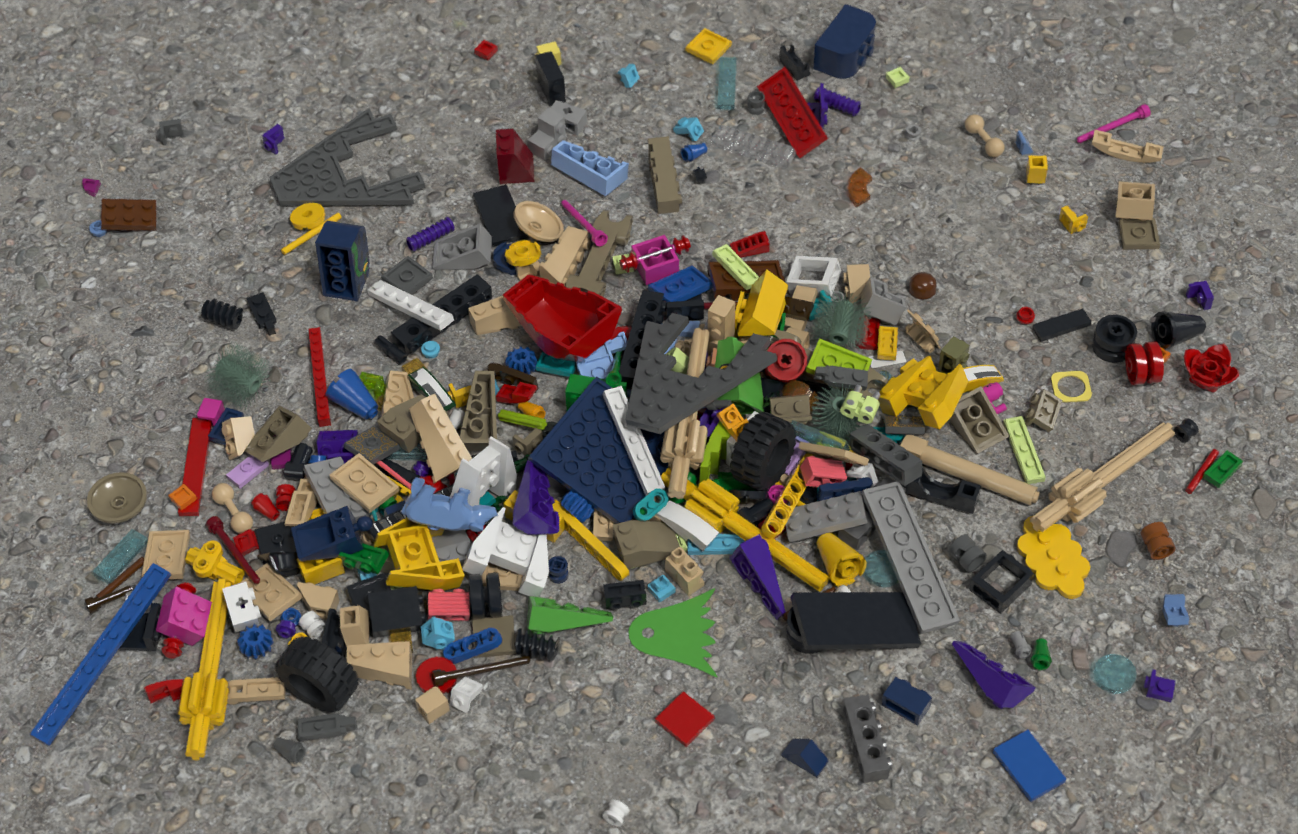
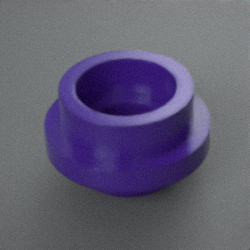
[413,461,432,477]
[275,620,296,638]

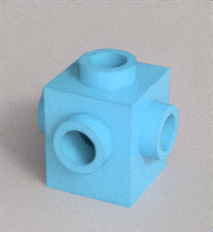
[421,617,455,650]

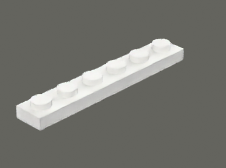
[367,280,454,331]
[602,386,665,495]

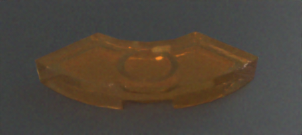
[848,167,872,207]

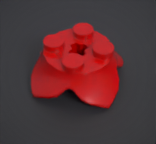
[1184,344,1239,392]

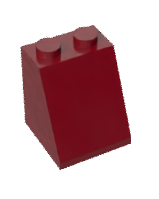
[496,128,535,184]

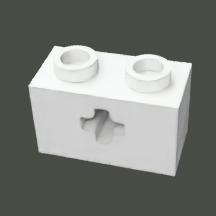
[222,582,261,633]

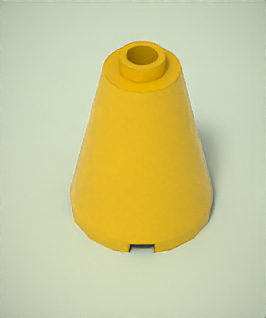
[816,533,866,587]

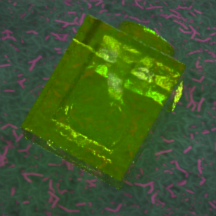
[359,372,386,401]

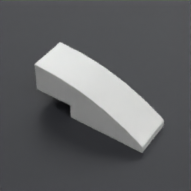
[657,501,719,551]

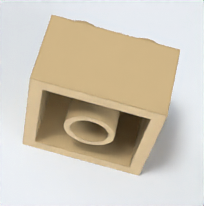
[1116,181,1155,221]

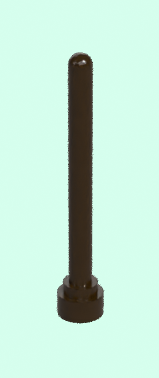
[84,585,134,614]
[431,656,530,687]

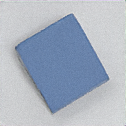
[1015,131,1033,155]

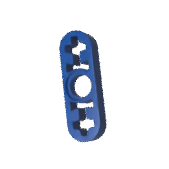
[443,628,502,664]

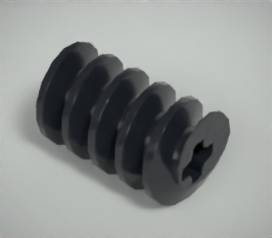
[201,299,243,329]
[514,628,560,662]

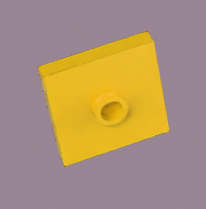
[685,28,732,64]

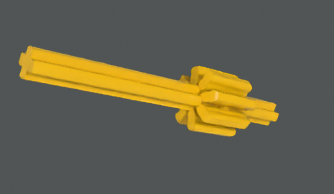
[661,467,829,592]
[178,579,232,760]

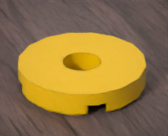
[290,203,326,230]
[505,240,541,266]

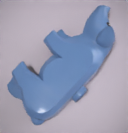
[401,477,498,532]

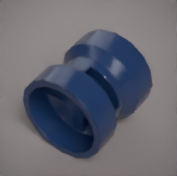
[548,556,569,584]

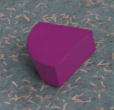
[82,178,101,197]

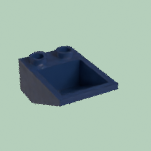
[291,506,373,561]

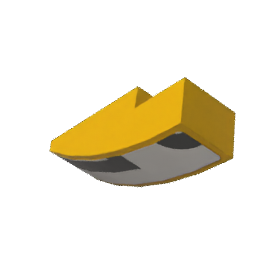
[947,365,1004,393]

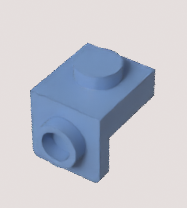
[1162,594,1189,626]

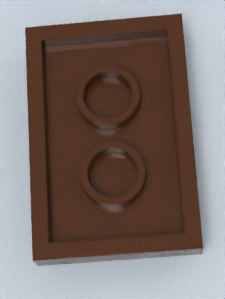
[101,199,156,231]

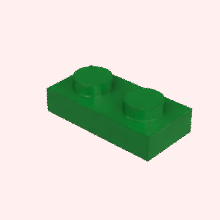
[1203,450,1243,488]

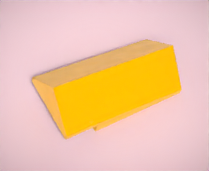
[738,270,788,336]

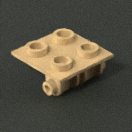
[905,309,941,353]

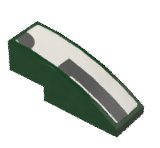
[408,366,456,411]

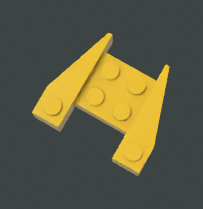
[878,356,968,429]
[373,518,465,590]

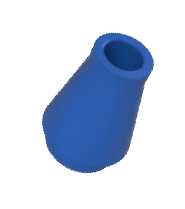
[681,143,707,162]

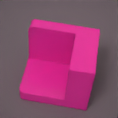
[197,398,225,426]

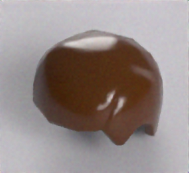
[909,272,937,300]

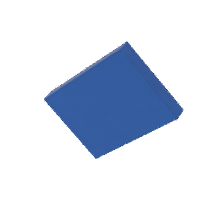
[648,265,713,302]
[993,730,1067,802]

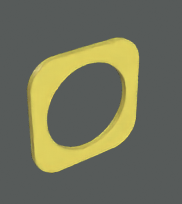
[1051,371,1092,402]

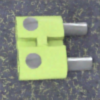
[840,385,880,424]

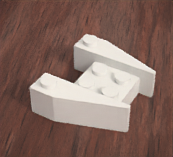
[450,436,517,506]
[462,507,549,597]

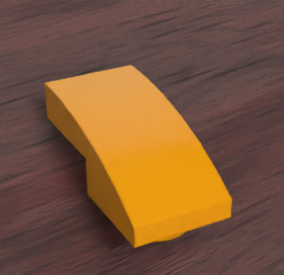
[716,403,749,442]

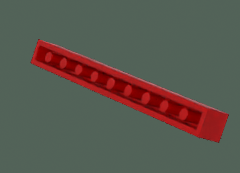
[309,327,331,427]

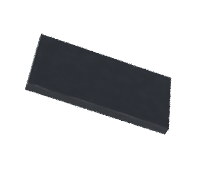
[790,592,921,650]

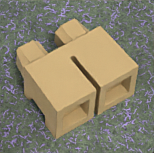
[665,547,704,596]

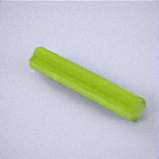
[498,409,547,430]

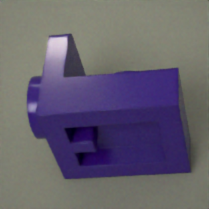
[262,124,285,155]
[1186,281,1214,310]
[1144,669,1175,702]

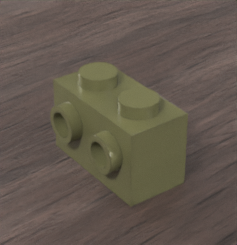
[938,336,970,374]

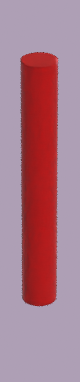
[1185,449,1219,494]

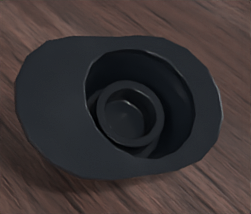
[257,551,300,576]

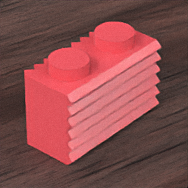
[800,456,847,487]
[428,589,470,621]

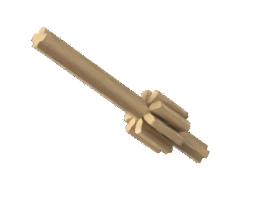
[660,328,710,499]
[1030,422,1175,532]

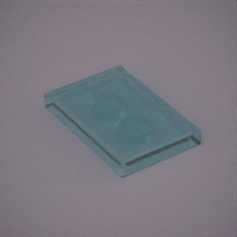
[791,420,851,452]

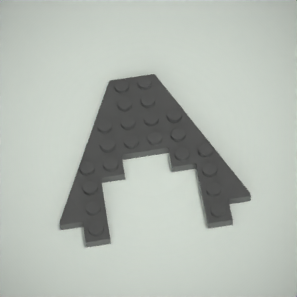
[269,108,425,206]
[626,313,778,434]

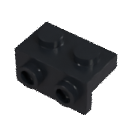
[603,580,647,609]

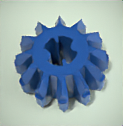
[505,346,537,375]
[561,491,594,522]
[237,623,273,660]

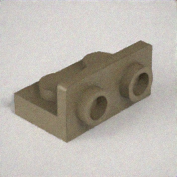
[1025,389,1063,432]
[769,394,812,424]

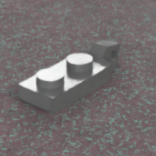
[814,366,868,391]
[297,713,358,741]

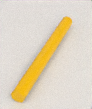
[281,212,342,255]

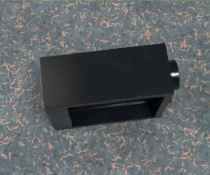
[969,550,1034,614]

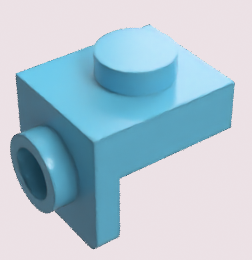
[673,117,704,141]

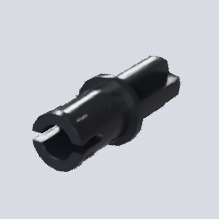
[374,335,408,364]

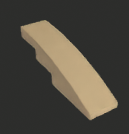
[285,475,318,526]

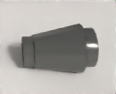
[273,737,306,763]

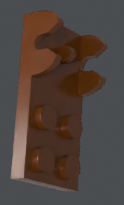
[707,260,785,302]

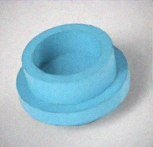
[421,341,440,359]

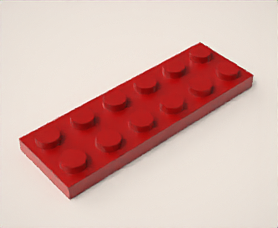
[757,67,829,158]

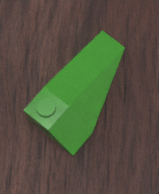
[527,596,613,634]

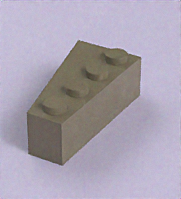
[648,136,682,214]
[459,371,497,451]

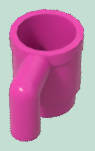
[982,382,1007,415]

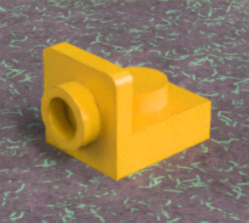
[1059,205,1088,234]

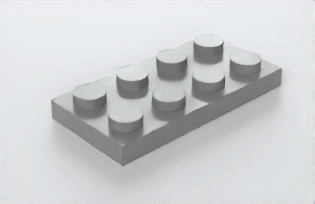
[303,457,369,522]
[786,491,867,542]

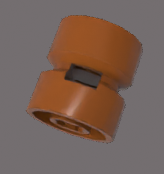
[1140,522,1176,560]

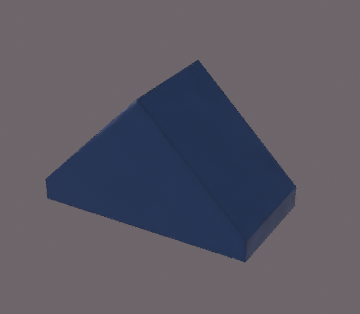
[781,738,829,778]

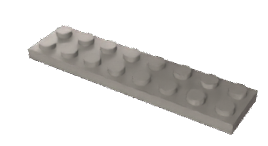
[862,482,960,634]

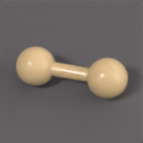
[964,114,1005,157]
[212,483,253,534]

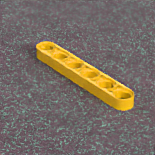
[761,453,814,539]
[552,499,630,581]

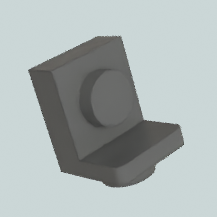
[157,119,184,145]

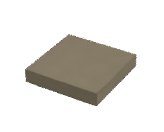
[1118,218,1160,250]
[472,615,516,658]

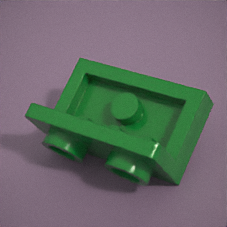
[338,543,390,574]

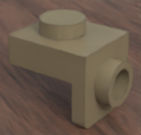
[512,428,543,455]

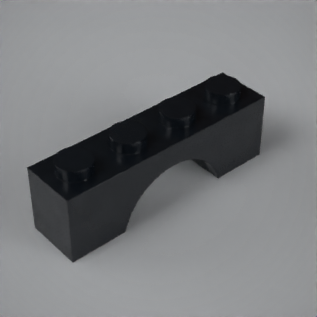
[901,467,981,514]

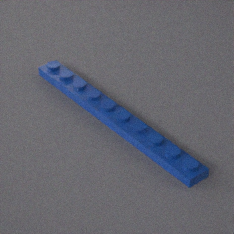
[30,563,171,746]

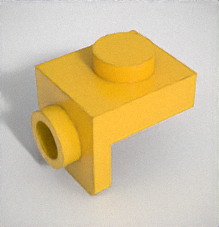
[448,383,471,409]

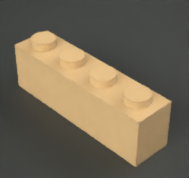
[539,226,590,287]
[703,295,735,356]
[468,296,522,335]
[409,393,472,483]

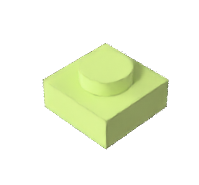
[886,67,910,88]
[612,254,634,275]

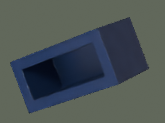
[881,677,932,726]

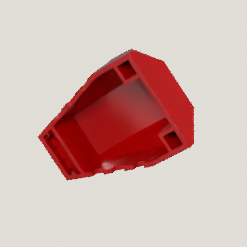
[503,274,622,362]

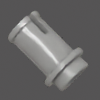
[1010,631,1032,658]

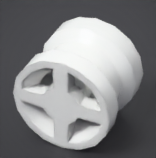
[602,799,630,827]

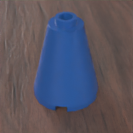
[326,368,378,420]

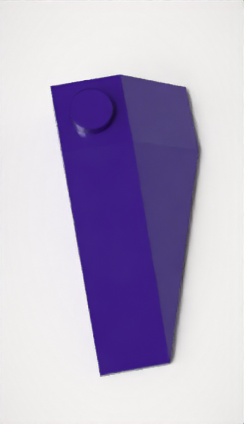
[513,460,559,535]
[730,534,786,620]
[952,640,1036,709]

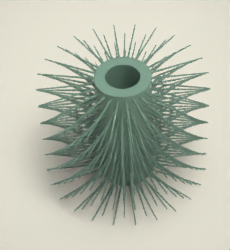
[811,291,872,353]
[204,341,273,410]
[809,382,867,446]

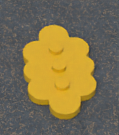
[1017,516,1090,599]

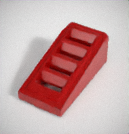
[730,231,770,258]

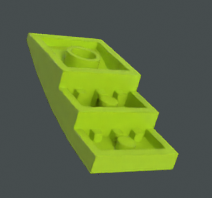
[700,421,731,483]

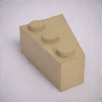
[347,641,412,690]

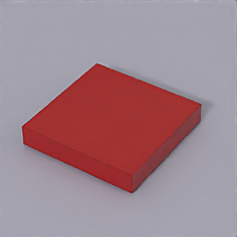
[655,691,715,747]

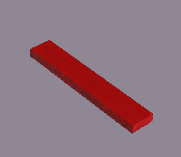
[178,418,212,516]

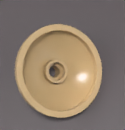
[514,201,564,242]

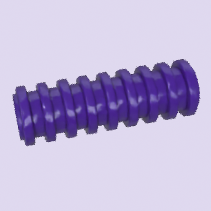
[814,86,861,116]
[406,217,455,252]

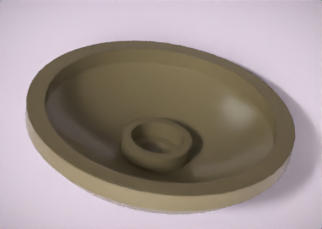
[87,473,147,523]

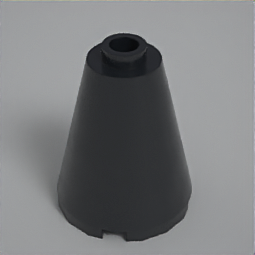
[1151,311,1206,349]

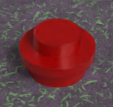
[1016,307,1035,324]

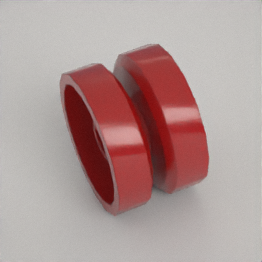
[765,339,807,383]
[1125,341,1164,385]

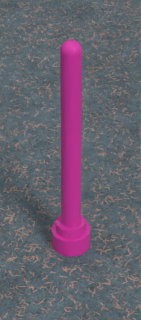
[1077,104,1151,143]
[561,200,608,246]

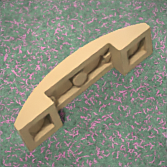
[1092,130,1164,163]

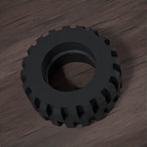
[730,412,796,491]
[275,636,358,713]

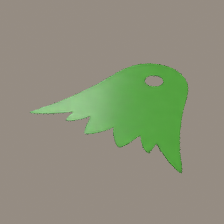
[629,588,717,677]

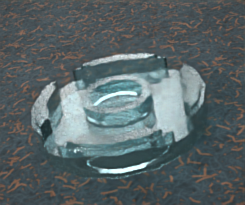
[864,550,898,587]
[1093,654,1137,694]

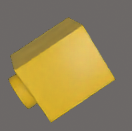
[1026,155,1048,183]

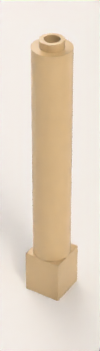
[900,434,1040,506]

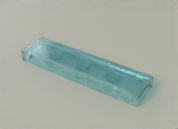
[717,57,737,110]

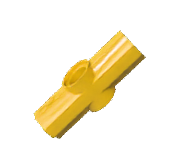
[185,547,245,585]

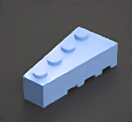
[551,141,629,196]

